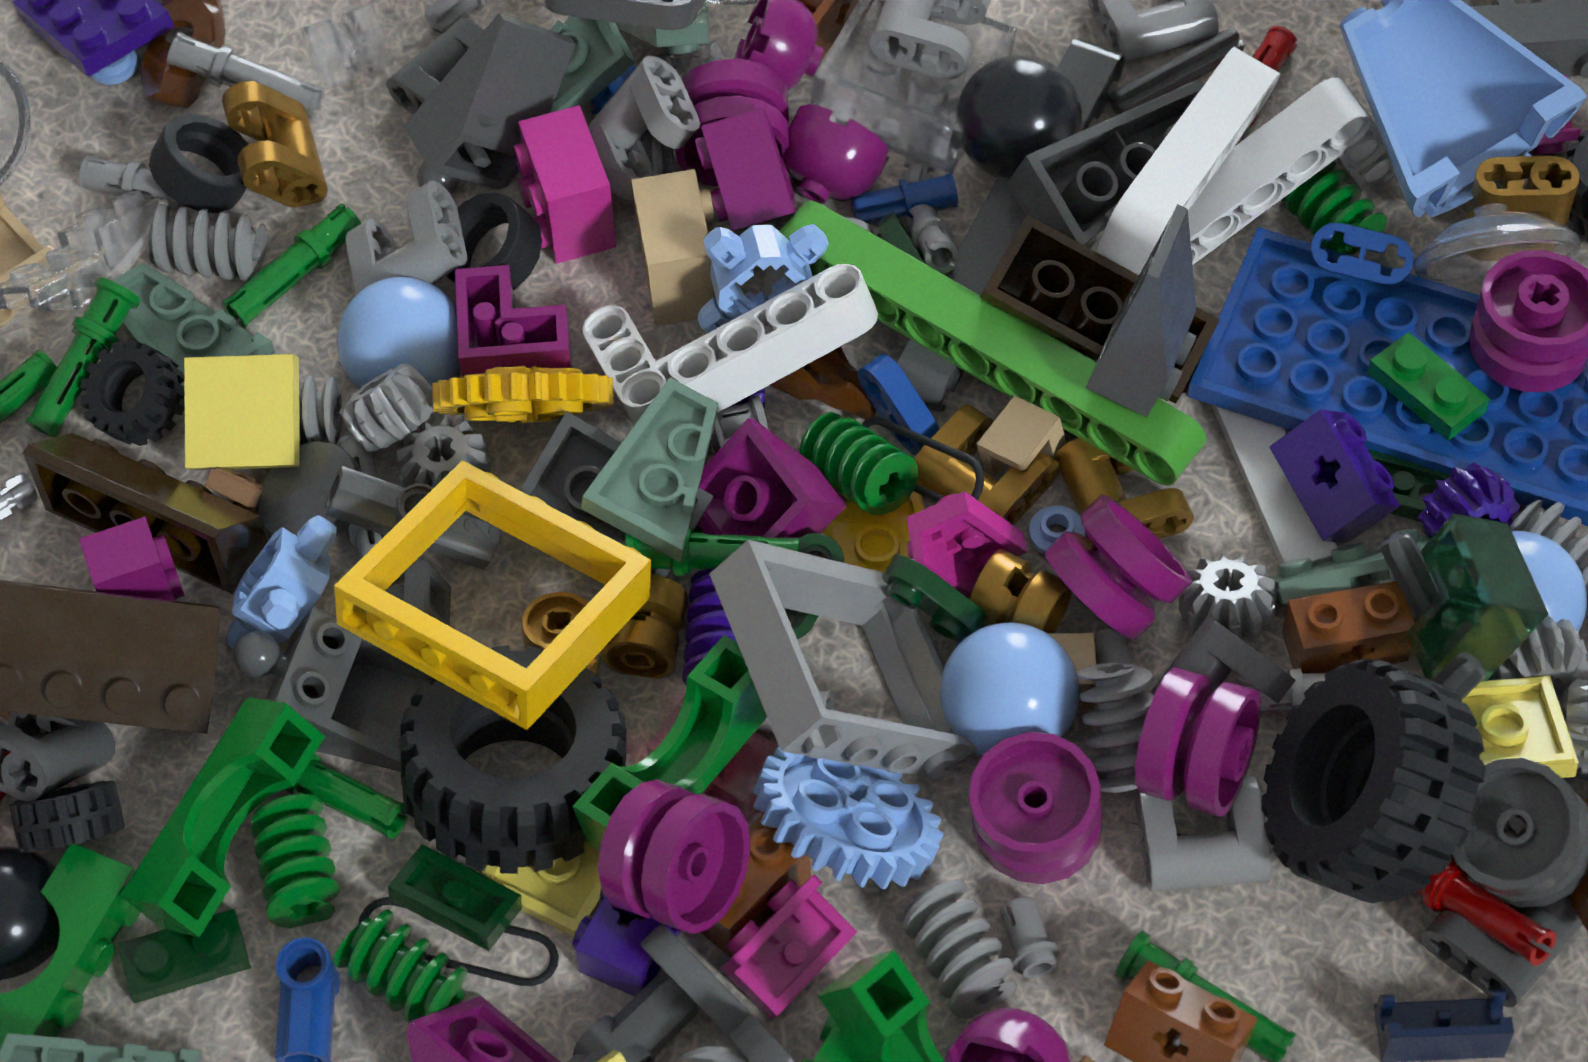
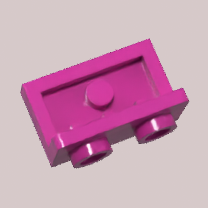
[907,491,1027,599]
[720,874,857,1020]

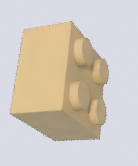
[631,169,716,326]

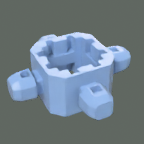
[697,224,829,333]
[227,516,337,650]

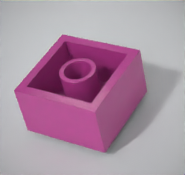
[513,105,617,264]

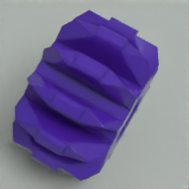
[1418,462,1520,556]

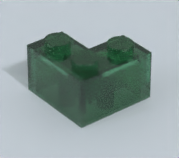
[1407,513,1549,681]

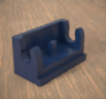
[1374,989,1514,1062]

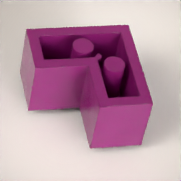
[695,107,798,231]
[455,265,573,378]
[79,517,185,601]

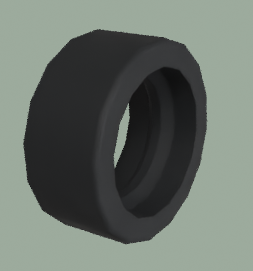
[149,114,249,213]
[447,192,543,291]

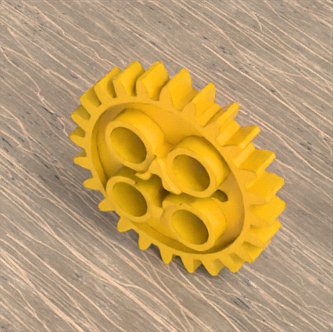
[432,366,614,424]

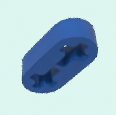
[1311,223,1414,286]
[857,354,939,456]

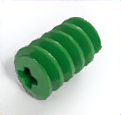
[1280,161,1387,255]
[799,411,918,515]
[250,794,340,929]
[333,909,468,1024]

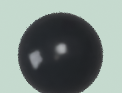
[956,55,1082,178]
[0,846,60,980]

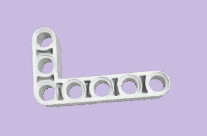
[1096,47,1280,275]
[1188,78,1395,265]
[582,264,878,426]

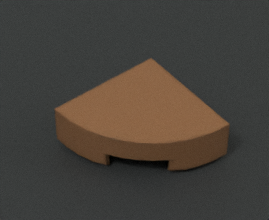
[205,467,263,508]

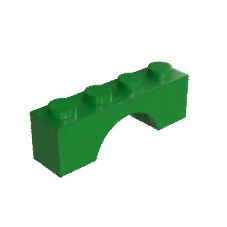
[573,635,767,851]
[120,697,326,937]
[0,844,141,1046]
[817,950,945,1062]

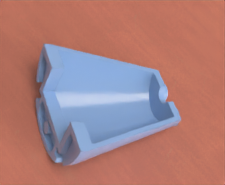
[1339,0,1588,218]

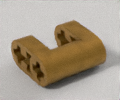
[222,81,328,208]
[1460,156,1579,258]
[914,404,1059,526]
[1055,438,1194,539]

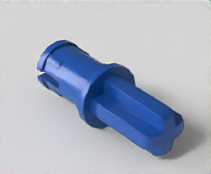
[851,173,958,224]

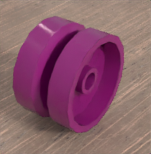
[675,59,790,187]
[1468,250,1588,392]
[1045,494,1192,640]
[1135,667,1261,816]
[969,732,1102,884]
[598,780,750,934]

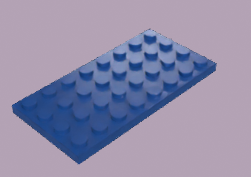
[1188,227,1588,526]

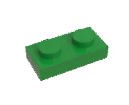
[1367,332,1490,441]

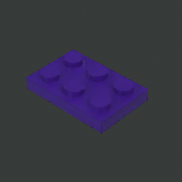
[12,0,174,77]

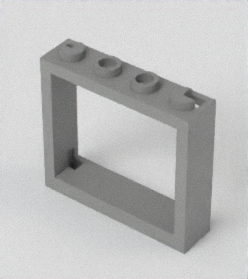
[710,540,977,780]

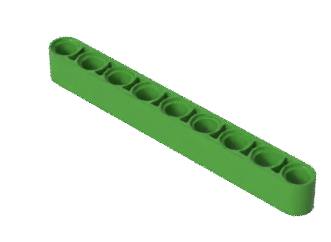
[778,200,1207,486]

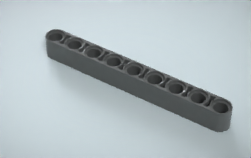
[897,38,1125,410]

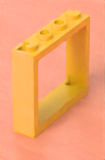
[334,460,651,730]

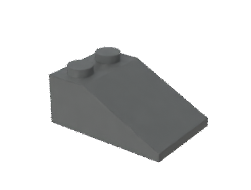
[1086,204,1196,417]
[520,411,713,577]

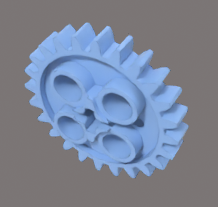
[753,747,943,889]

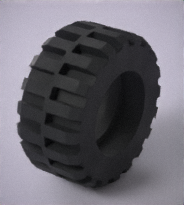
[399,645,627,874]
[1262,659,1485,904]

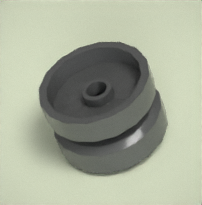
[1451,758,1588,907]

